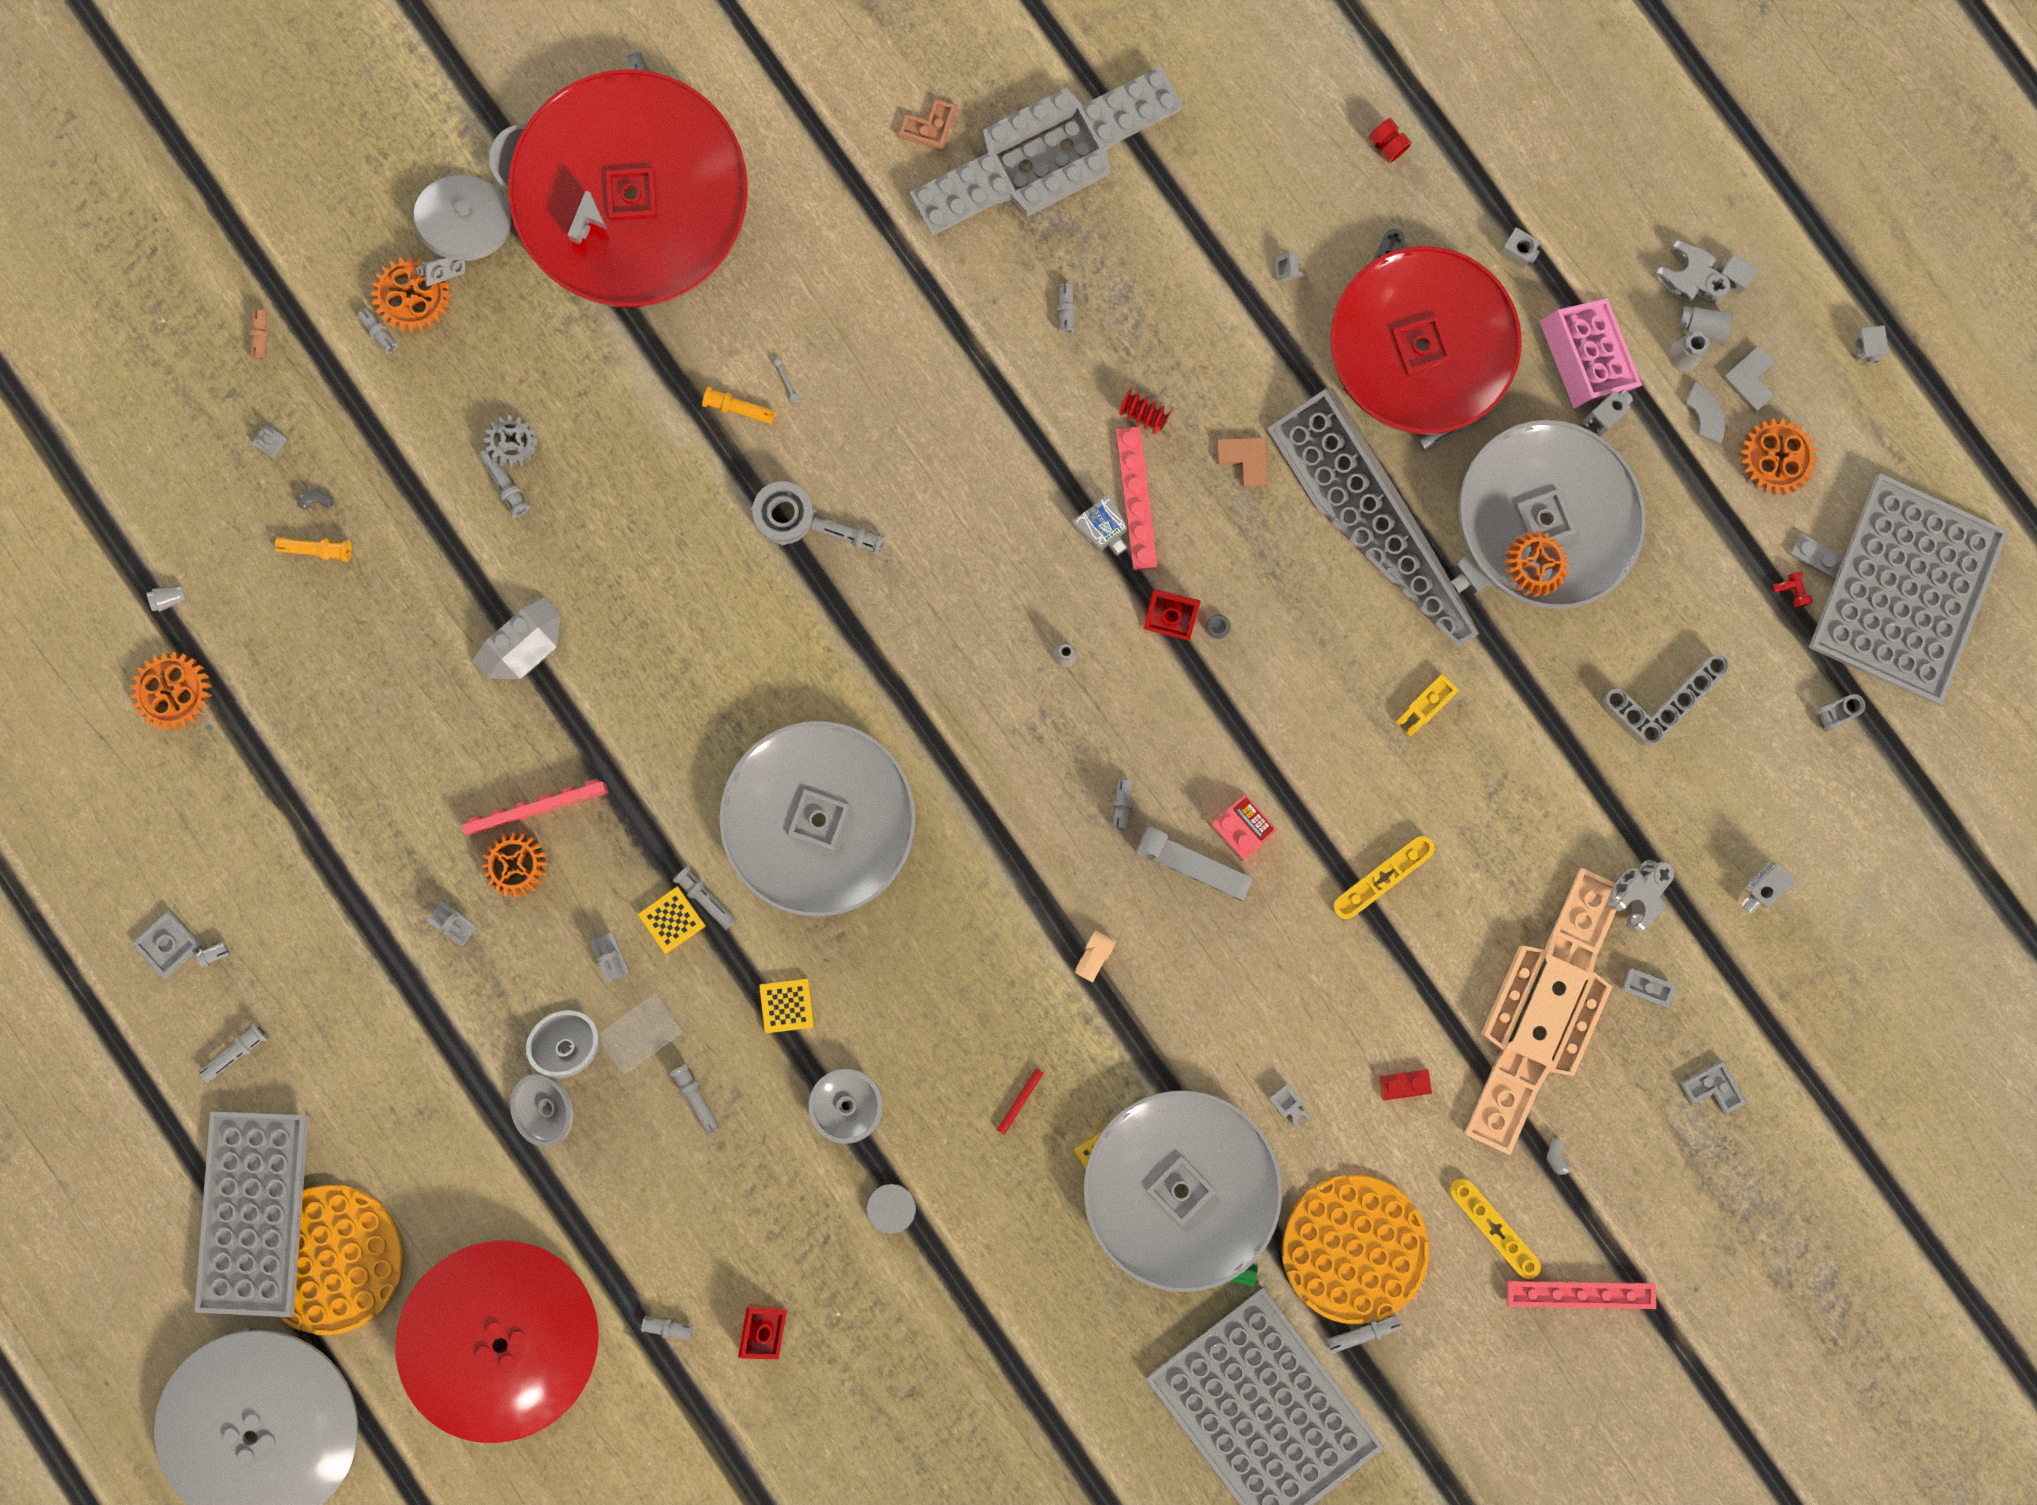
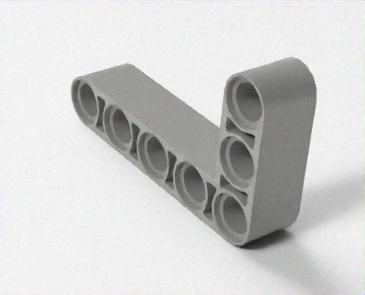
[1600,654,1729,746]
[1135,827,1253,901]

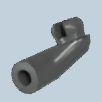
[297,489,335,510]

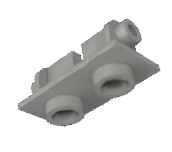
[416,257,465,286]

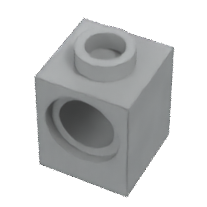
[1500,227,1540,268]
[1717,254,1758,295]
[1853,326,1889,364]

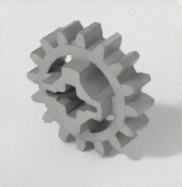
[484,415,537,468]

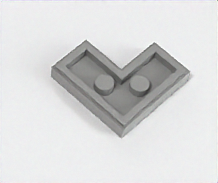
[1723,346,1775,412]
[1679,1060,1747,1115]

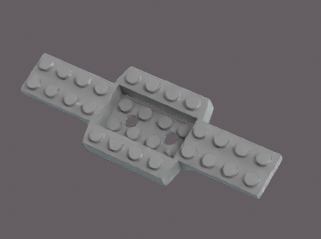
[910,66,1183,236]

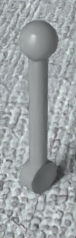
[773,358,799,404]

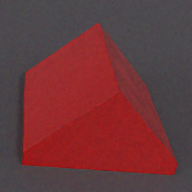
[1143,589,1201,641]
[738,1303,787,1360]

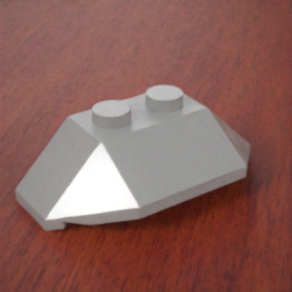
[472,597,561,680]

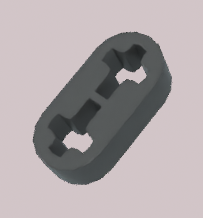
[1373,229,1405,261]

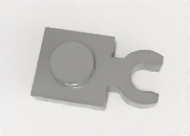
[1268,1083,1311,1129]

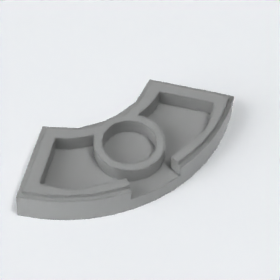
[1684,382,1725,445]

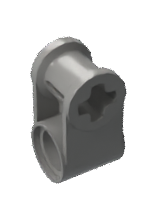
[1814,694,1865,732]

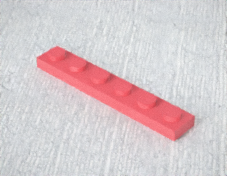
[1116,427,1157,571]
[462,779,609,836]
[1507,1280,1656,1309]

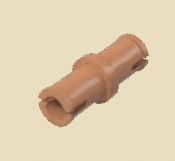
[249,309,269,360]

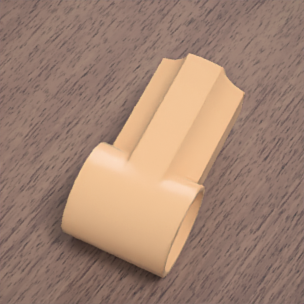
[1074,930,1116,982]

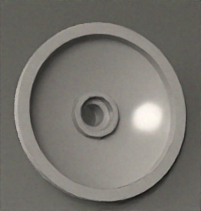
[489,124,527,191]
[526,1010,599,1078]
[809,1069,883,1144]
[510,1073,573,1147]

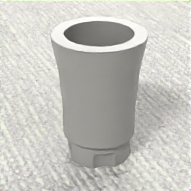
[1678,306,1733,345]
[1668,331,1710,371]

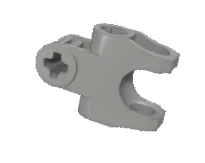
[1654,241,1730,303]
[1607,860,1674,932]

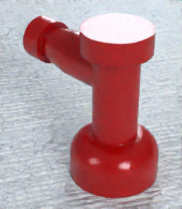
[1772,571,1814,608]

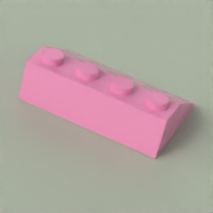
[1539,298,1642,409]

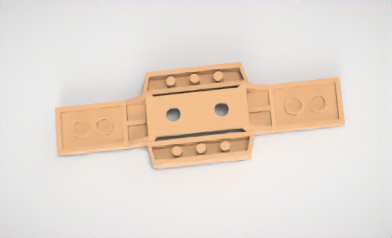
[1464,868,1622,1155]

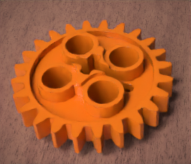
[371,256,451,334]
[1738,418,1819,496]
[130,652,212,731]

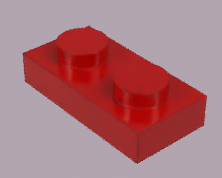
[1379,1069,1432,1101]

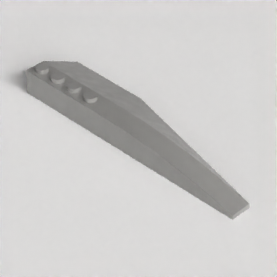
[1267,387,1479,646]

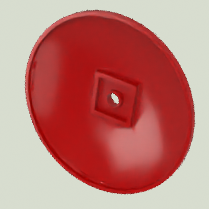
[1330,246,1522,434]
[395,1240,599,1443]

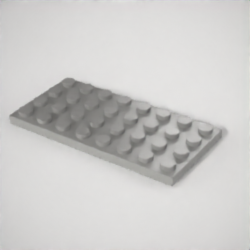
[195,1111,309,1317]

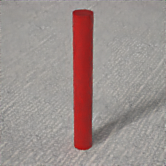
[997,1068,1044,1135]

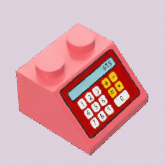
[1209,794,1277,861]

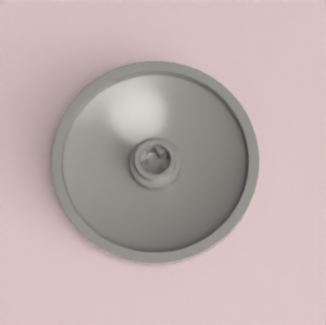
[414,175,511,261]

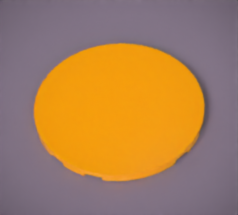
[1281,1174,1429,1324]
[280,1184,404,1335]

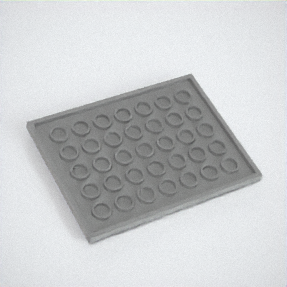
[1809,473,2009,706]
[1145,1287,1384,1505]

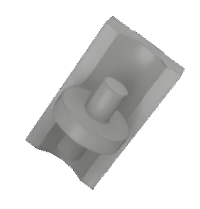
[427,901,477,946]
[590,932,630,982]

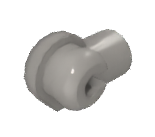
[1547,1138,1571,1175]

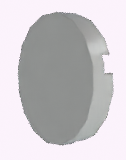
[867,1184,916,1234]

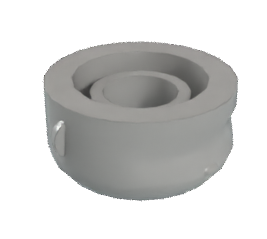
[750,481,817,545]

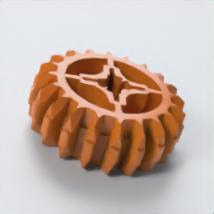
[1503,531,1570,597]
[481,832,548,898]

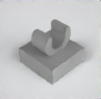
[1275,252,1303,283]
[252,424,288,459]

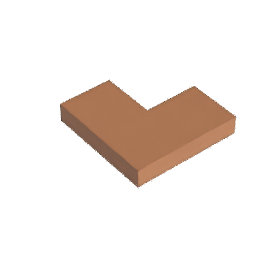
[898,98,957,151]
[1217,438,1268,487]

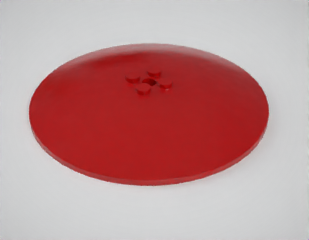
[508,69,748,307]

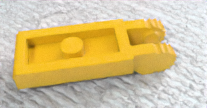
[1396,673,1459,736]

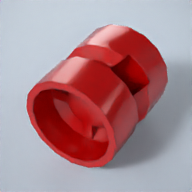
[1367,118,1412,164]

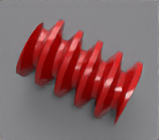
[1119,387,1173,435]

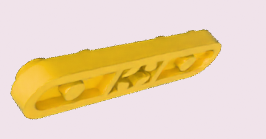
[1333,836,1435,919]
[1449,1179,1541,1279]

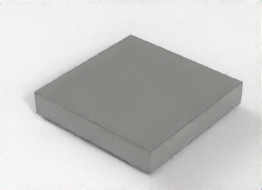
[131,910,203,979]

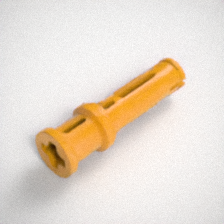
[702,386,776,425]
[275,537,352,562]

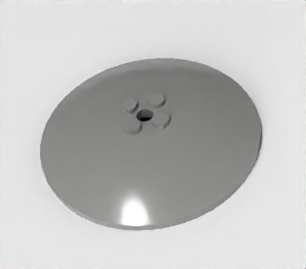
[1459,420,1646,609]
[720,721,915,916]
[1084,1091,1282,1292]
[154,1330,358,1505]

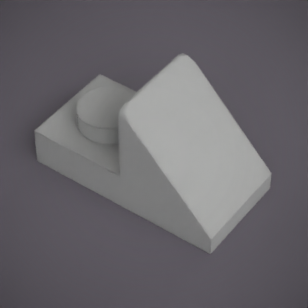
[568,191,607,244]

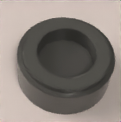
[1206,614,1231,639]

